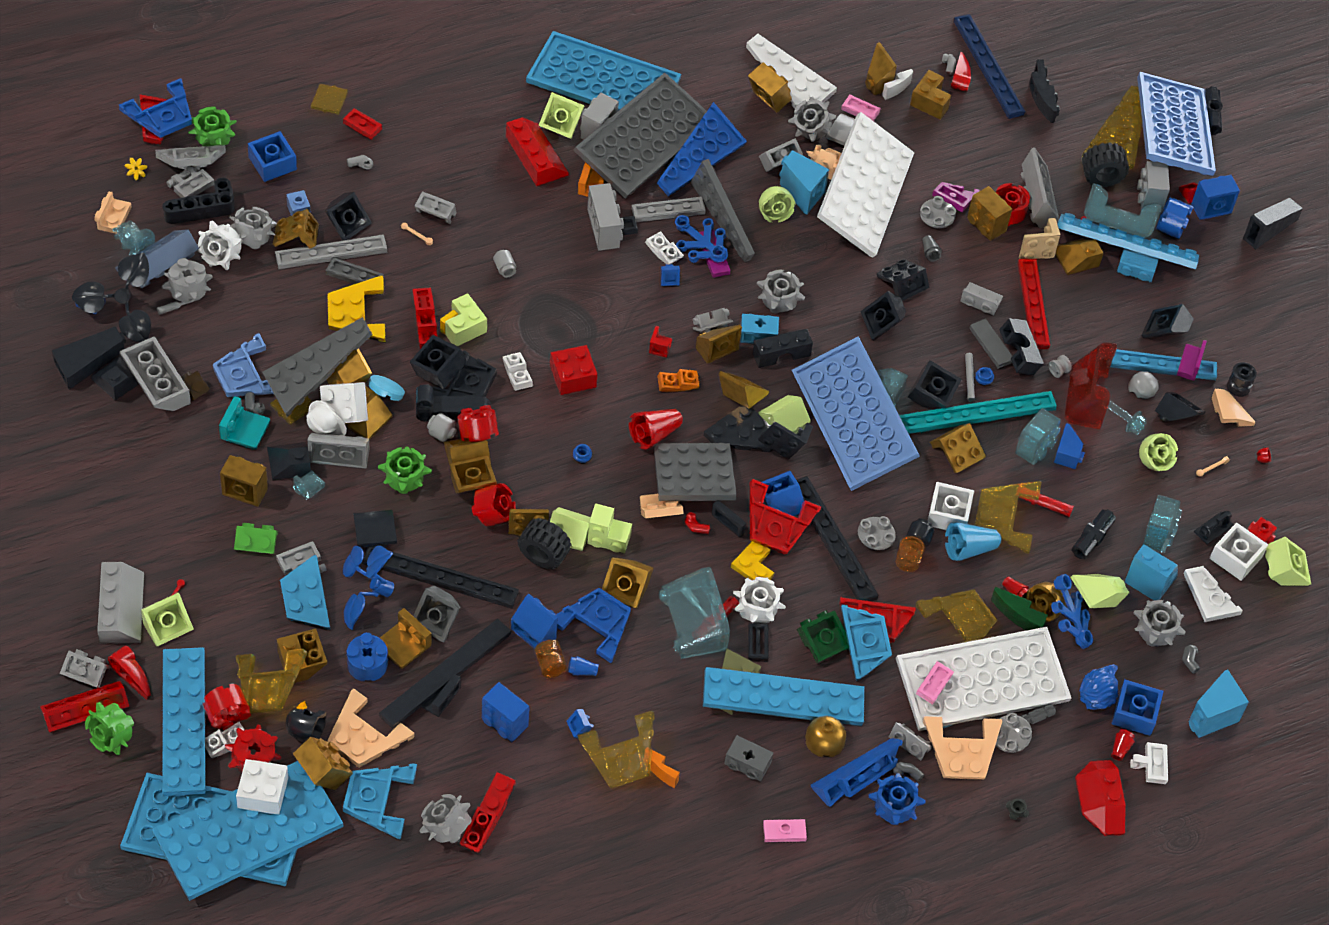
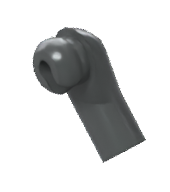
[893,762,925,782]

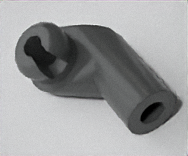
[245,392,265,415]
[1182,645,1200,674]

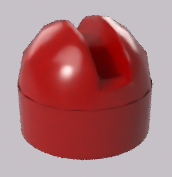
[1257,448,1271,463]

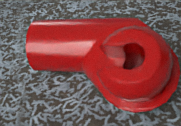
[684,512,710,535]

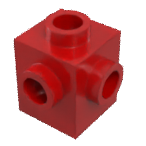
[1247,517,1277,544]

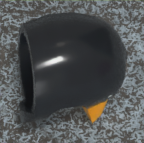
[285,701,327,743]

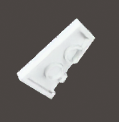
[1184,566,1243,622]

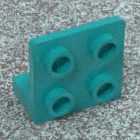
[219,396,270,450]

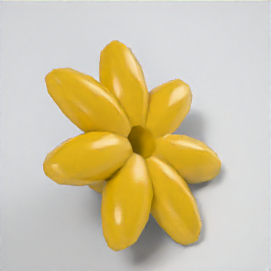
[124,158,147,180]

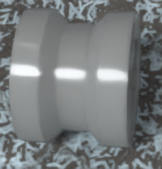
[1049,355,1072,378]

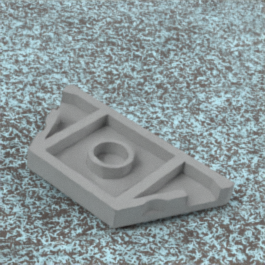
[155,145,226,169]

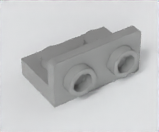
[960,282,1003,315]
[60,649,111,688]

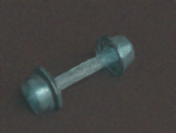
[1086,384,1147,435]

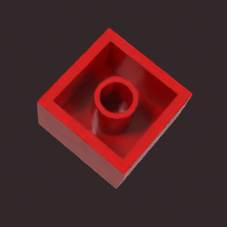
[550,345,598,395]

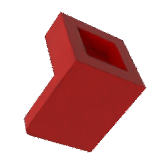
[649,326,672,358]

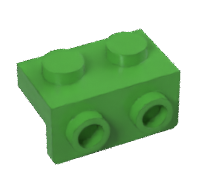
[234,523,278,554]

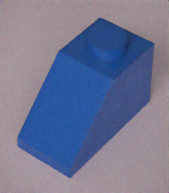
[1054,423,1085,469]

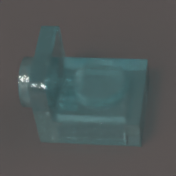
[293,471,325,499]

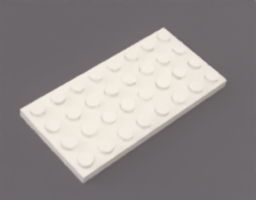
[817,112,914,258]
[896,627,1071,731]

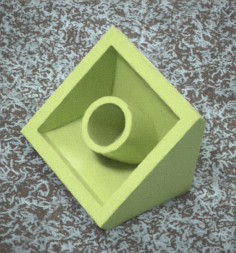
[758,395,811,432]
[550,507,591,551]
[141,593,194,646]

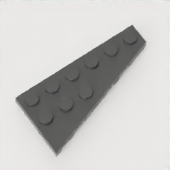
[690,159,755,262]
[262,317,373,417]

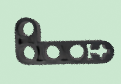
[163,178,235,224]
[416,385,491,422]

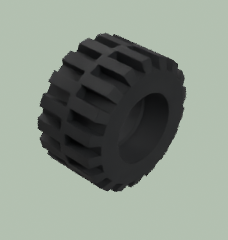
[1082,142,1129,187]
[517,518,572,570]

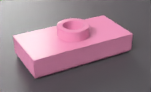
[841,95,881,121]
[916,661,954,705]
[763,819,807,842]

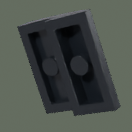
[353,510,397,547]

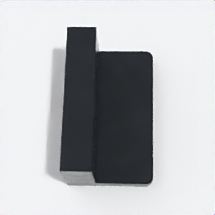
[421,674,461,717]

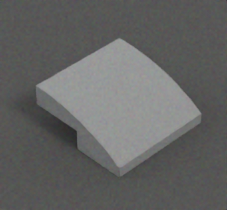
[826,113,855,146]

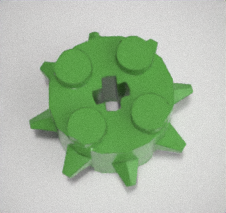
[188,107,237,146]
[378,447,432,494]
[85,702,134,755]

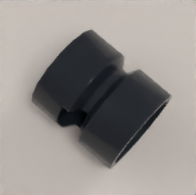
[1227,362,1257,397]

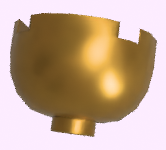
[1026,582,1066,623]
[805,716,846,757]

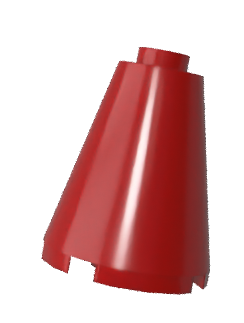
[629,409,683,450]

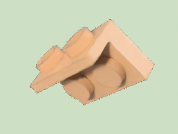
[95,191,132,234]
[640,494,683,518]

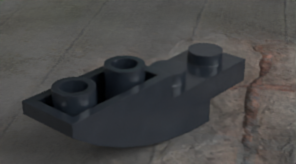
[1029,59,1060,123]

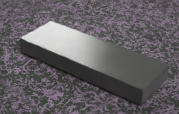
[326,257,384,284]
[969,319,1012,369]

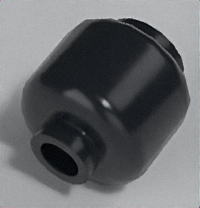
[906,518,935,549]

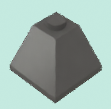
[413,586,460,643]

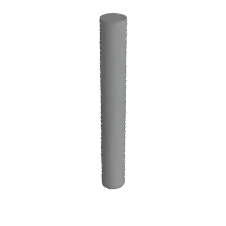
[965,353,975,402]

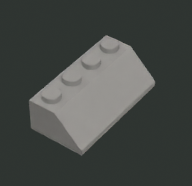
[1021,147,1059,228]
[120,336,191,411]
[98,562,144,644]

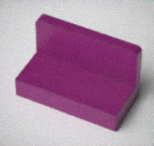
[1177,340,1207,381]

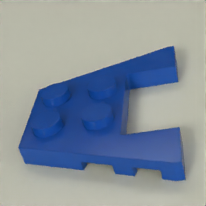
[119,78,192,138]
[556,588,631,663]

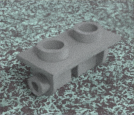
[693,308,733,333]
[889,722,932,761]

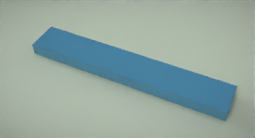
[1106,348,1217,381]

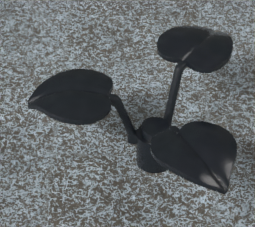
[72,252,151,342]

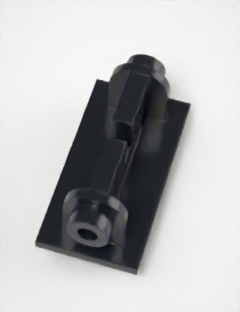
[1194,511,1234,544]

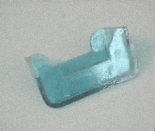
[1084,183,1162,238]
[659,567,730,659]

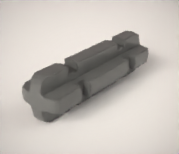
[1021,704,1056,724]

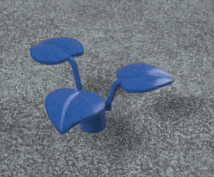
[343,546,394,630]

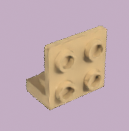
[1019,218,1060,259]

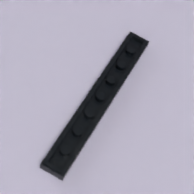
[797,476,879,602]
[362,546,519,609]
[379,618,511,729]

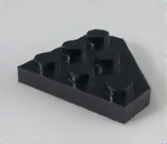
[703,405,773,452]

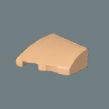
[1212,389,1255,427]

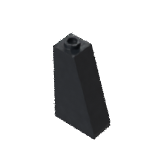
[1243,198,1303,250]
[52,326,126,389]

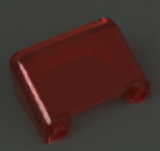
[1064,343,1117,429]

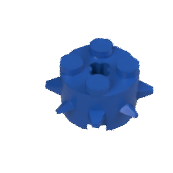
[869,773,925,825]

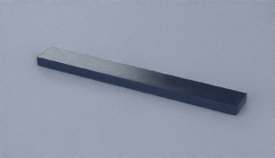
[954,14,1025,119]

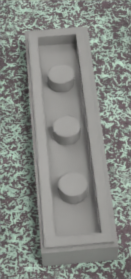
[631,197,706,222]

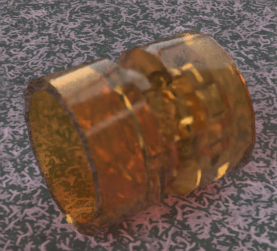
[896,536,924,572]
[534,640,567,678]

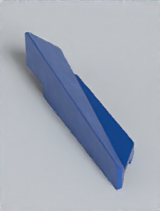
[811,738,903,807]

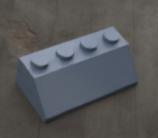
[115,230,199,288]

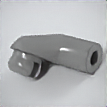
[347,155,373,169]

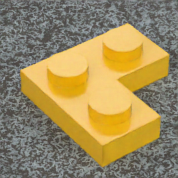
[731,541,774,580]

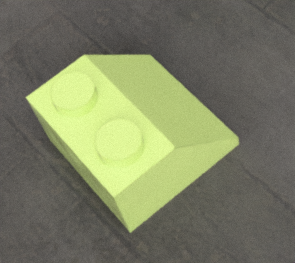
[1265,537,1311,586]

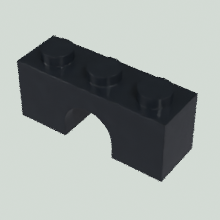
[999,318,1044,375]
[752,329,813,368]

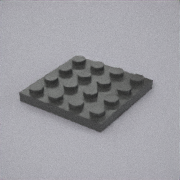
[653,443,736,501]

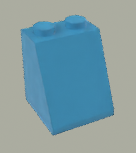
[779,150,829,215]
[1125,545,1178,601]
[1188,670,1249,738]

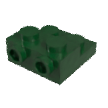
[796,610,849,663]

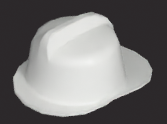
[306,400,347,436]

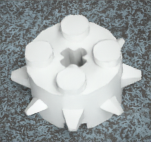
[198,221,243,270]
[733,577,786,624]

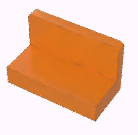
[578,162,605,196]

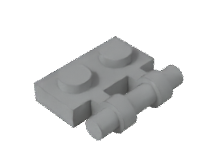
[166,165,214,198]
[276,541,327,575]

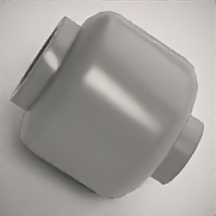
[427,414,457,442]

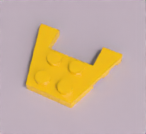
[328,276,386,342]

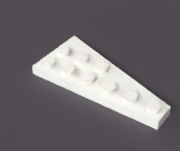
[746,34,837,109]

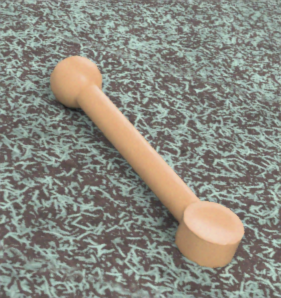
[401,223,433,245]
[1196,456,1230,477]

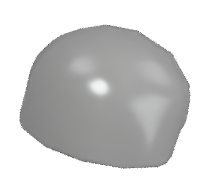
[1128,371,1159,399]

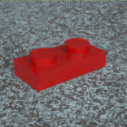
[343,108,382,140]

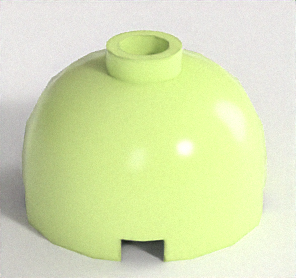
[759,186,796,223]
[1139,433,1178,471]

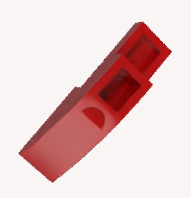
[459,772,516,853]

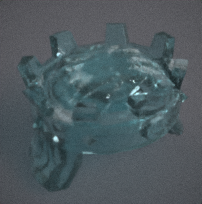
[112,220,155,255]

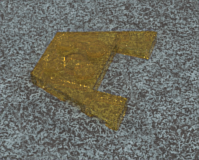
[975,481,1041,553]
[915,589,997,643]
[236,649,307,713]
[578,710,655,788]

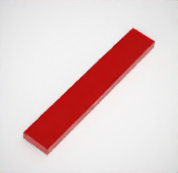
[1018,259,1050,349]

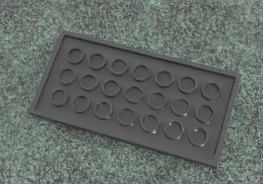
[574,73,707,199]

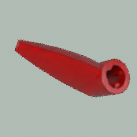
[951,52,971,92]
[108,646,151,700]

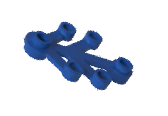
[675,215,728,263]
[1051,574,1093,649]

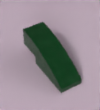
[991,587,1048,631]

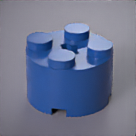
[1156,197,1193,239]
[347,633,388,682]

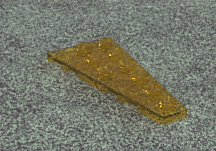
[1081,85,1142,169]

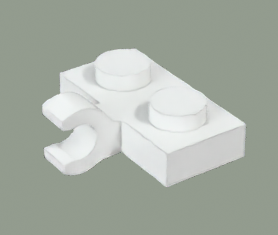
[1130,742,1168,784]

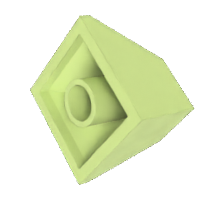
[539,92,584,139]
[1070,574,1129,608]

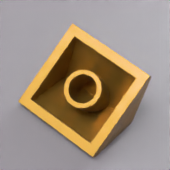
[719,371,769,408]

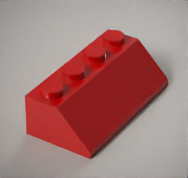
[506,117,569,186]

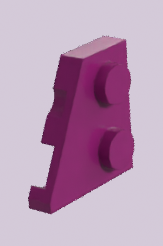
[932,182,980,212]

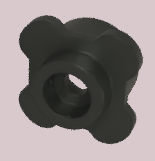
[1006,799,1029,820]

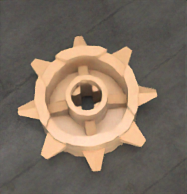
[806,145,842,180]

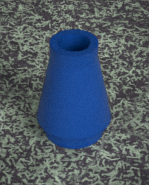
[568,656,598,676]

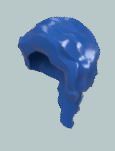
[1079,664,1118,710]

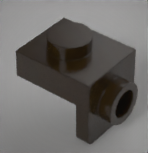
[181,371,210,401]

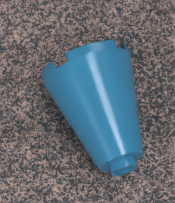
[945,522,1001,561]

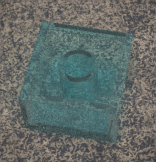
[1015,408,1061,465]
[1142,495,1182,552]

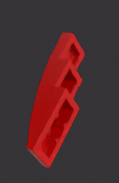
[413,288,438,349]

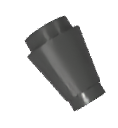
[922,235,942,261]

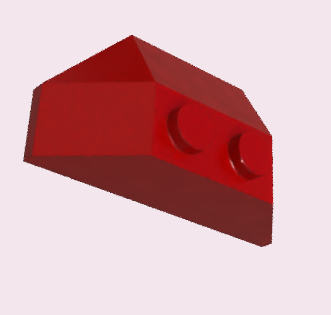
[1075,760,1126,836]

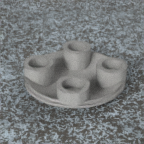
[920,196,956,228]
[858,516,896,550]
[995,713,1032,753]

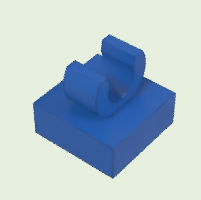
[660,264,680,286]
[566,709,594,738]

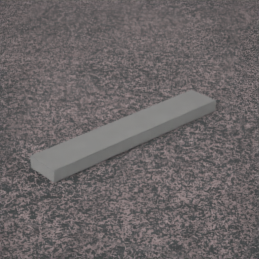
[275,235,387,269]

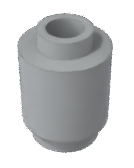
[493,250,516,278]

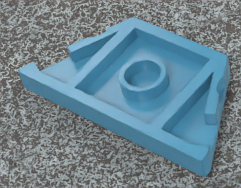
[280,555,331,630]
[841,605,892,681]

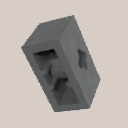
[724,735,773,781]

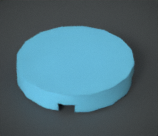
[368,375,405,401]

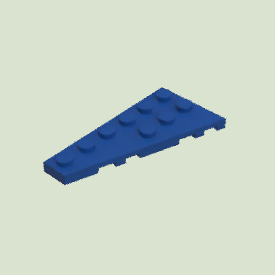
[657,102,747,196]

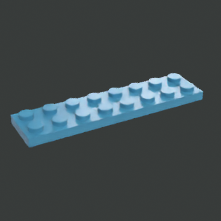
[1057,213,1199,269]
[162,648,206,796]
[703,667,864,726]

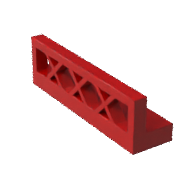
[40,681,129,732]

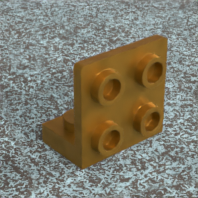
[273,209,319,249]
[930,423,986,473]
[509,509,549,535]
[380,608,432,669]

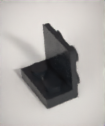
[876,259,930,301]
[758,422,813,459]

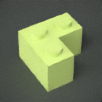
[445,293,487,346]
[587,504,632,553]

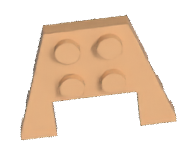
[328,688,414,768]
[923,716,1002,780]

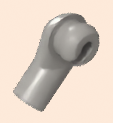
[942,54,956,75]

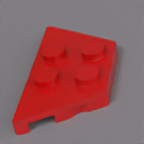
[839,597,916,643]

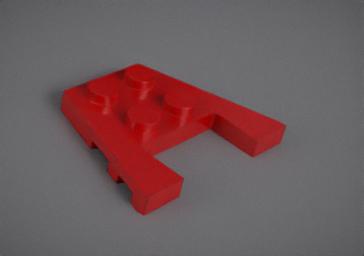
[750,479,821,554]

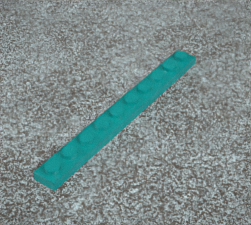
[899,391,1057,434]

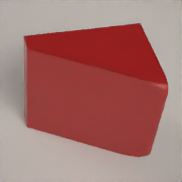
[1179,182,1198,203]

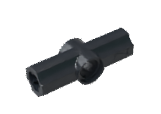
[1205,86,1223,135]
[1071,509,1116,559]

